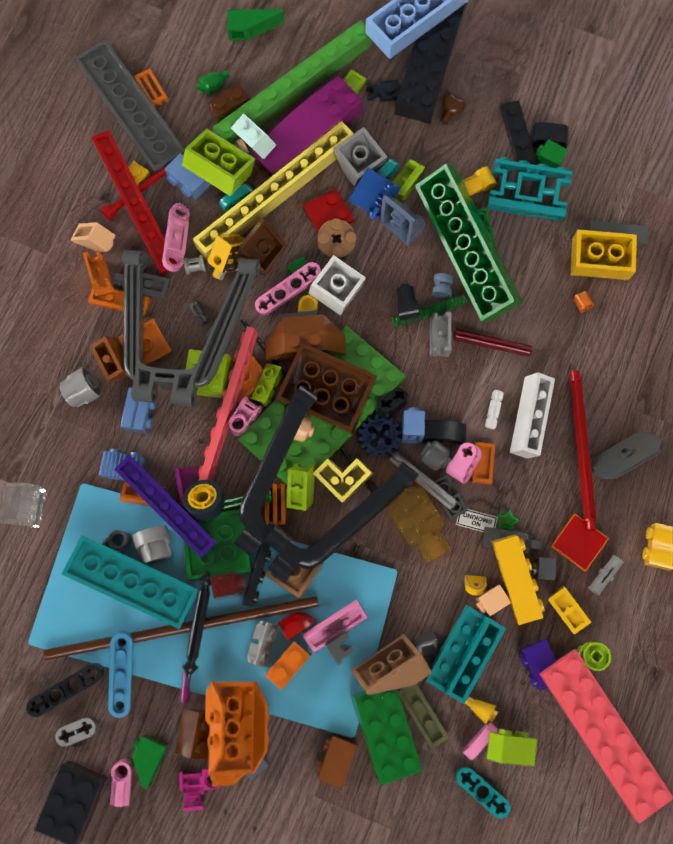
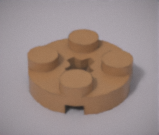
[317,218,356,258]

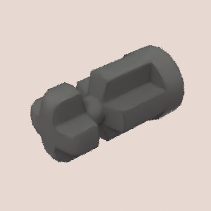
[188,301,209,325]

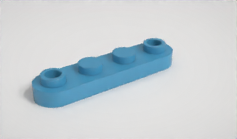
[108,631,133,718]

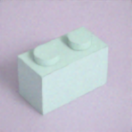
[231,113,276,159]

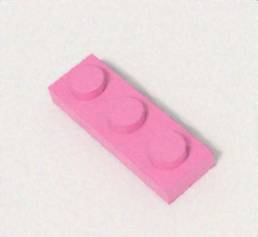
[302,600,367,653]

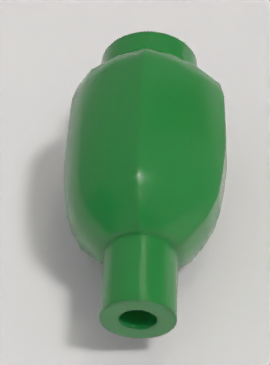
[196,70,230,94]

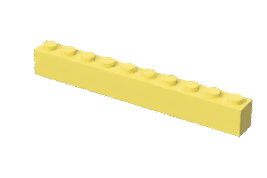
[193,121,354,261]

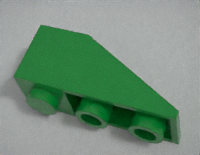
[227,8,284,41]

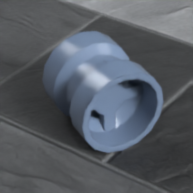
[432,273,453,299]

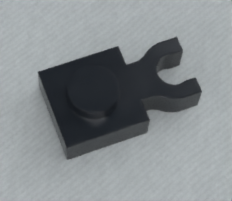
[366,80,399,102]

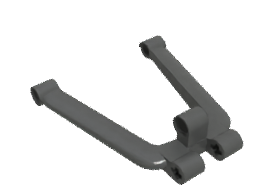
[122,250,260,407]

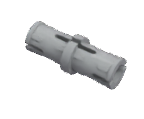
[588,555,624,596]

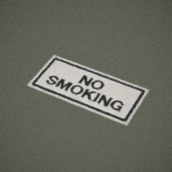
[456,509,498,532]

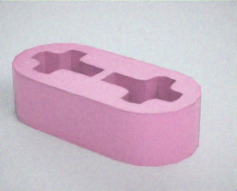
[462,722,498,760]

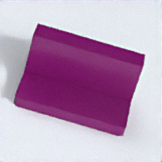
[175,466,204,511]

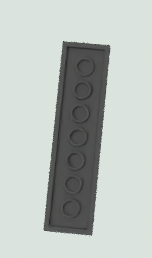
[74,39,185,173]

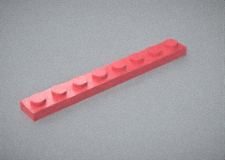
[198,326,258,481]

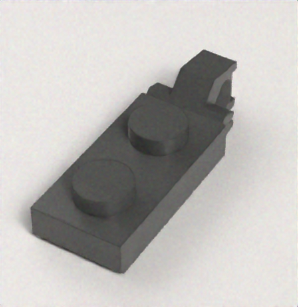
[114,273,171,300]
[482,527,542,554]

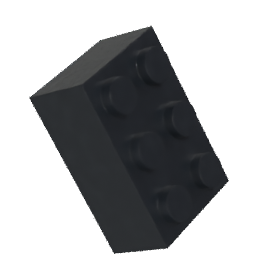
[34,761,108,844]

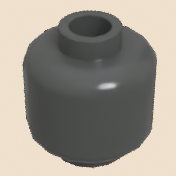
[420,440,451,471]

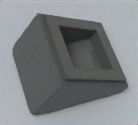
[413,632,439,661]

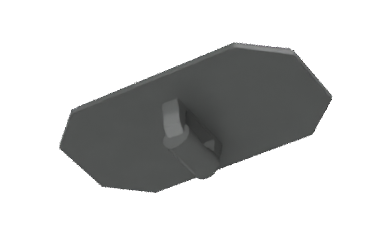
[591,432,664,479]

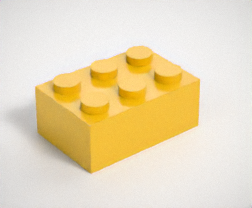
[570,230,637,280]

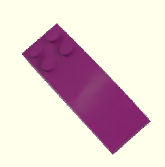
[252,75,364,176]

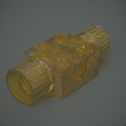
[379,479,452,564]

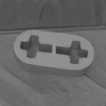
[55,717,98,747]

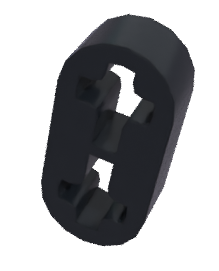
[375,388,409,418]

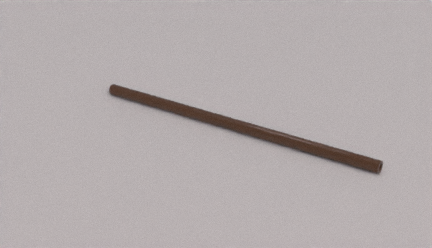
[43,596,319,660]

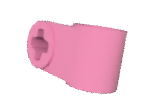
[229,396,263,437]
[446,443,482,484]

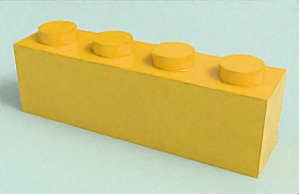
[491,534,545,625]

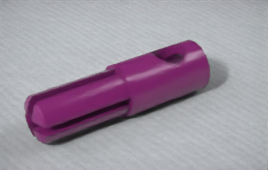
[180,671,190,703]

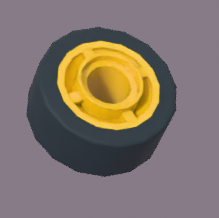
[183,480,225,521]

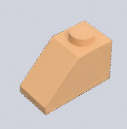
[71,222,116,252]

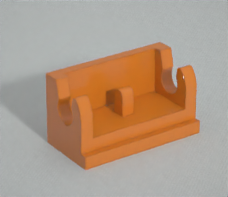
[83,251,115,297]

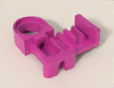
[179,768,220,811]

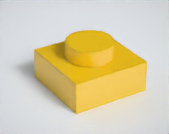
[128,161,150,186]

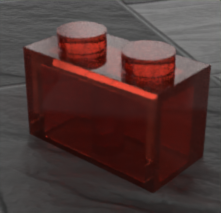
[210,572,246,600]

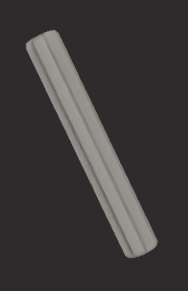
[390,452,457,509]

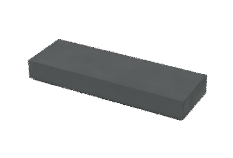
[589,221,648,246]

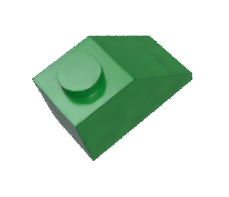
[132,734,169,790]

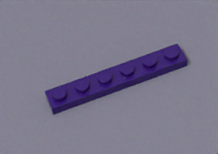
[114,455,217,558]

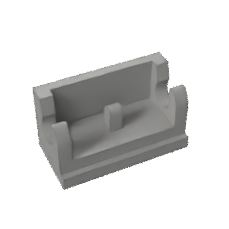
[429,312,451,357]

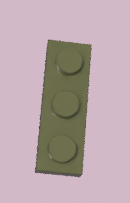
[398,684,449,750]

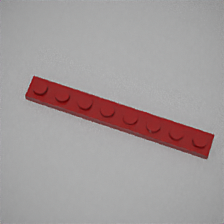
[91,130,177,275]

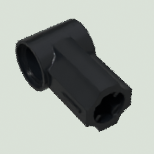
[397,283,420,320]

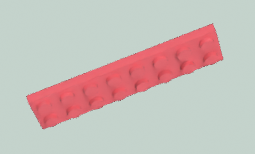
[539,649,673,824]

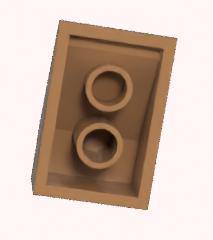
[351,634,432,695]

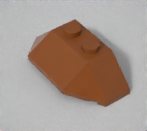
[265,315,346,360]

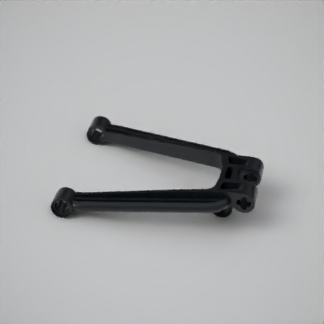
[233,384,419,582]

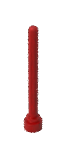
[100,162,171,222]

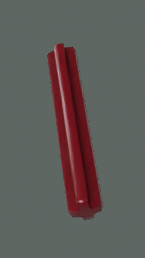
[454,329,532,357]

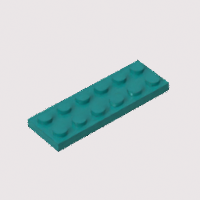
[61,535,198,629]

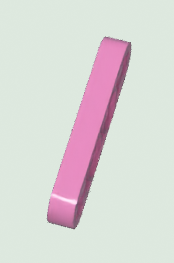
[255,262,321,315]

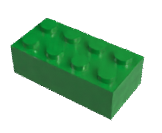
[351,689,422,786]

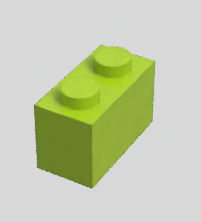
[487,729,537,766]

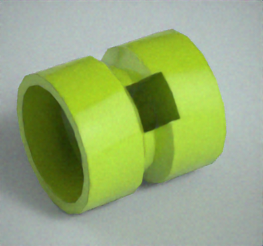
[577,642,611,671]

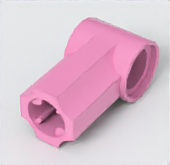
[110,758,135,807]

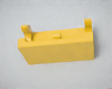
[548,585,591,634]

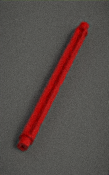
[570,370,597,530]

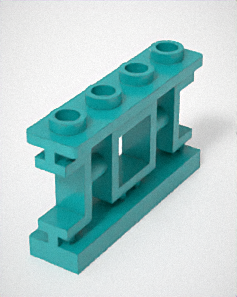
[486,157,573,222]

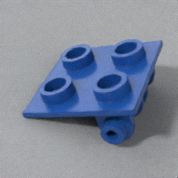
[349,167,401,220]

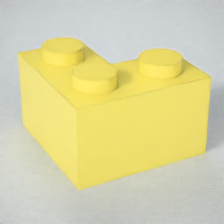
[313,458,374,503]

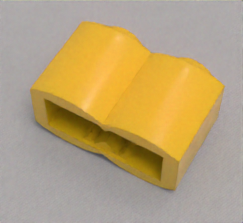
[642,523,673,571]

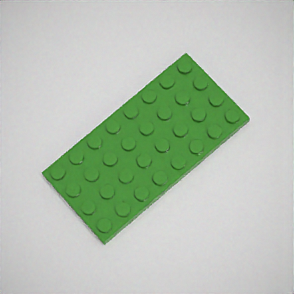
[238,326,406,485]

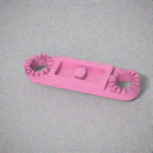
[162,203,190,272]

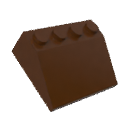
[276,343,377,435]

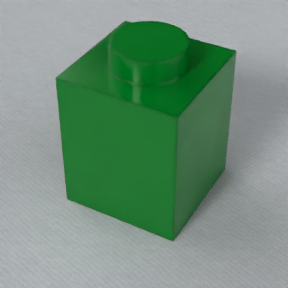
[535,139,568,168]

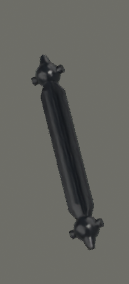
[182,570,214,679]

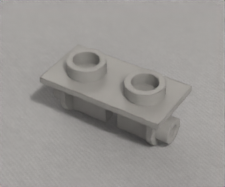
[246,620,278,667]

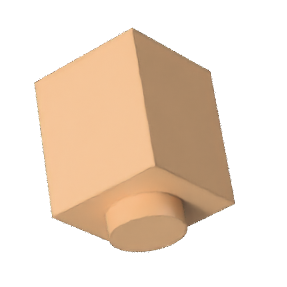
[476,584,511,617]

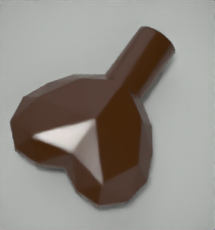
[441,92,466,124]
[253,162,272,188]

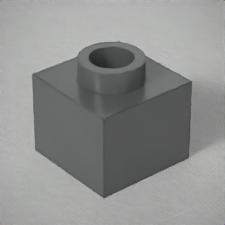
[531,557,556,581]

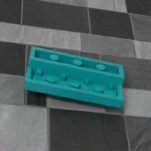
[424,605,506,704]

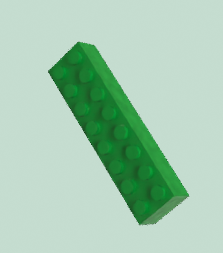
[415,164,523,322]

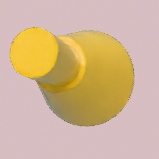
[465,696,498,724]

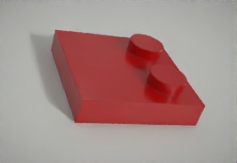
[302,188,355,233]

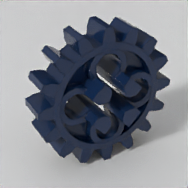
[358,414,402,459]

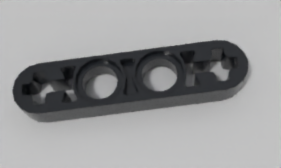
[26,663,104,717]

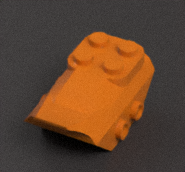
[205,682,269,787]

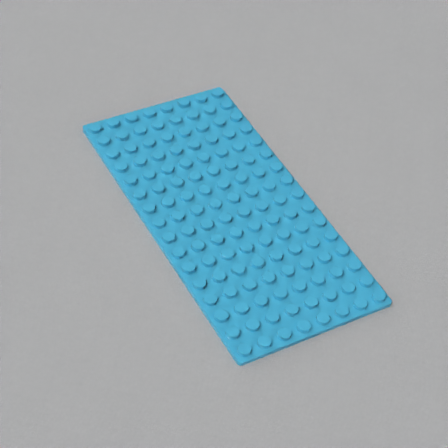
[29,484,397,737]

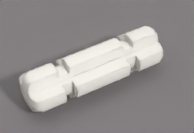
[485,390,504,429]

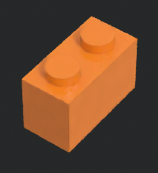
[265,641,311,690]

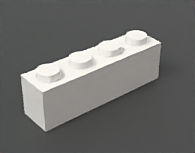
[510,372,555,458]

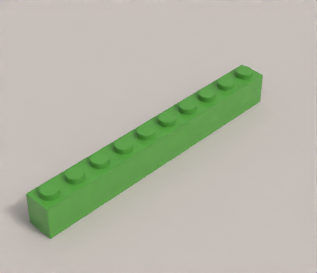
[213,20,372,144]

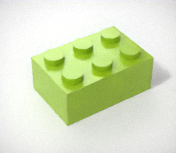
[182,128,255,196]

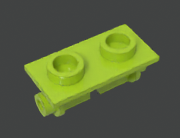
[251,363,283,407]

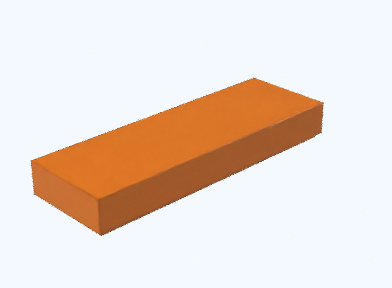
[88,287,151,317]

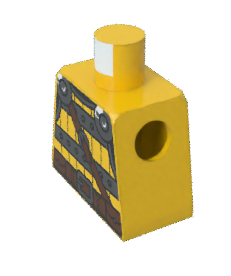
[208,233,245,280]

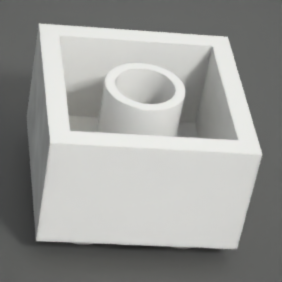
[309,255,366,316]

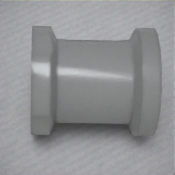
[183,254,206,275]

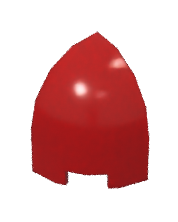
[277,612,317,640]

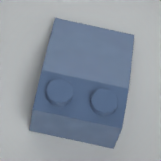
[380,195,425,247]

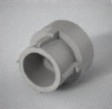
[59,366,102,408]
[132,525,172,564]

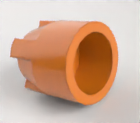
[573,291,594,313]

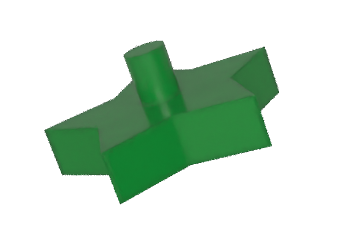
[496,508,520,531]

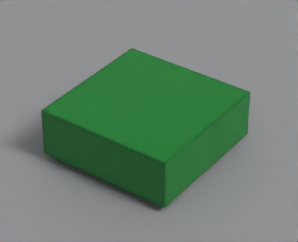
[287,256,314,284]

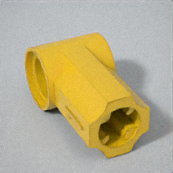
[462,166,497,196]

